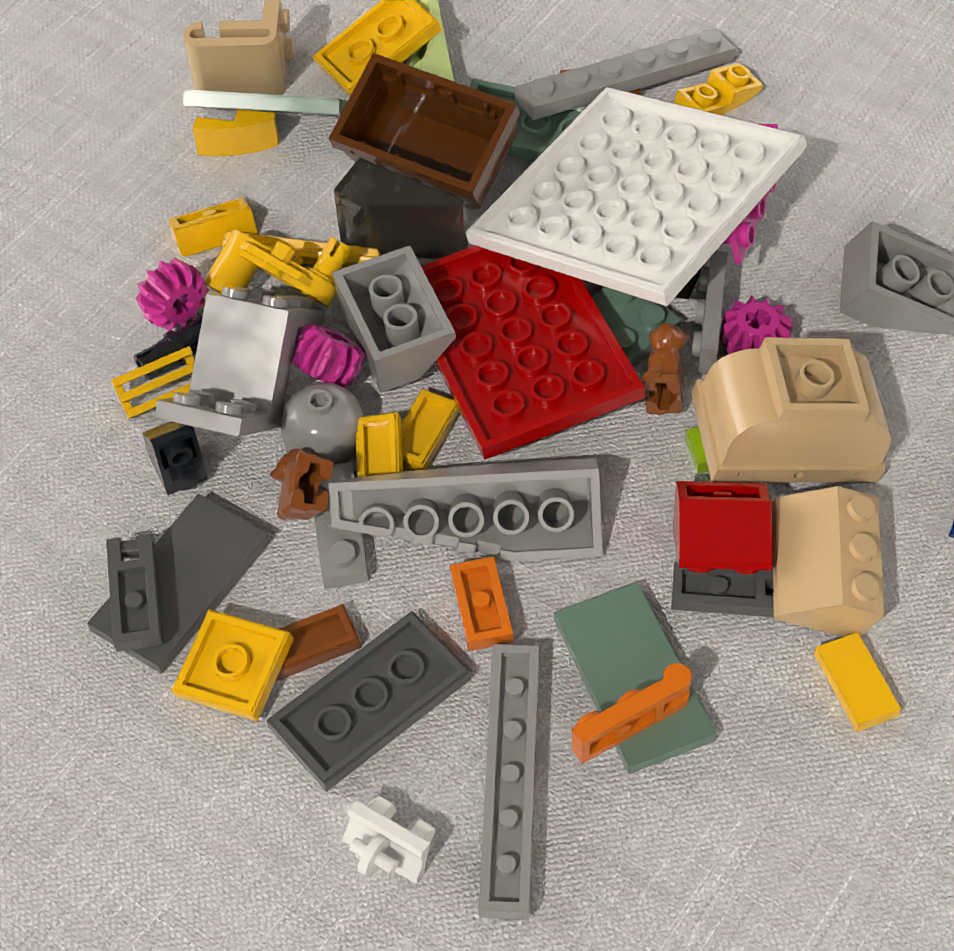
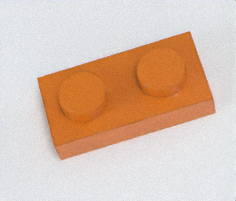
[450,556,514,652]

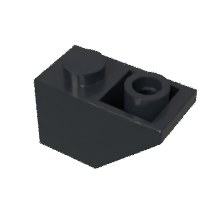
[142,421,208,496]

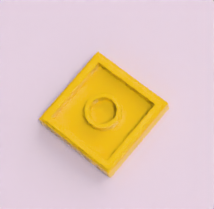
[171,609,294,722]

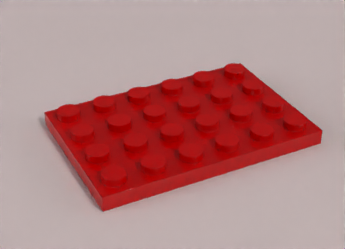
[421,245,646,460]

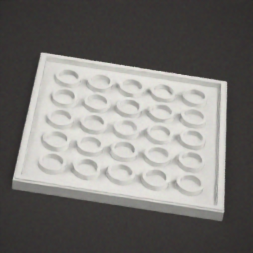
[465,87,807,306]

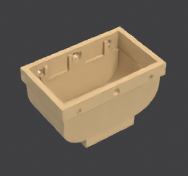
[691,337,891,482]

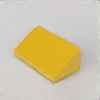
[168,197,257,257]

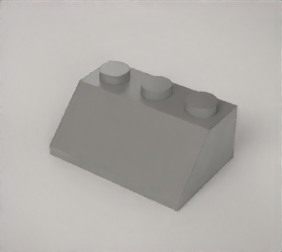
[332,245,456,393]

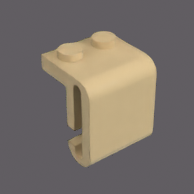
[183,0,294,95]

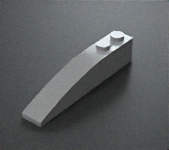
[328,458,603,561]

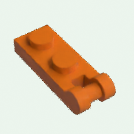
[572,663,692,764]

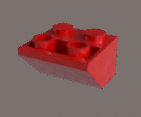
[673,481,772,574]

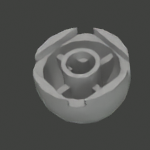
[280,382,365,464]

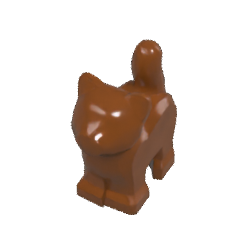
[642,323,690,415]
[270,449,334,520]

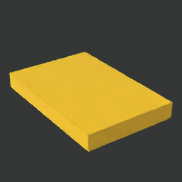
[312,0,443,97]

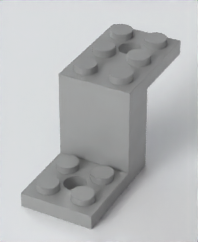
[154,287,325,437]

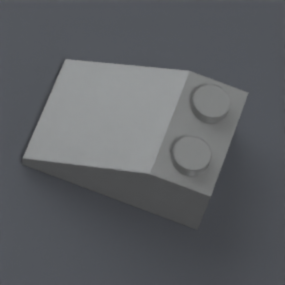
[839,221,954,335]

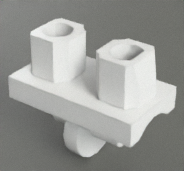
[343,796,435,884]

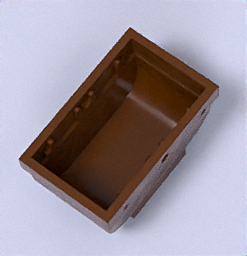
[328,53,520,211]

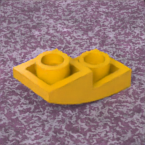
[674,63,763,115]
[192,109,280,156]

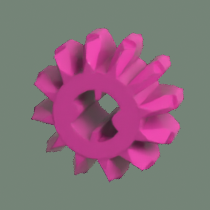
[135,258,209,331]
[720,295,793,354]
[292,324,366,387]

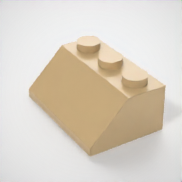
[771,486,885,637]

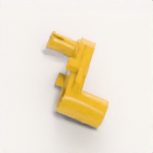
[204,229,353,307]

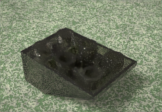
[334,157,468,259]

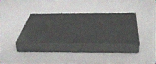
[87,494,270,674]
[266,611,471,792]

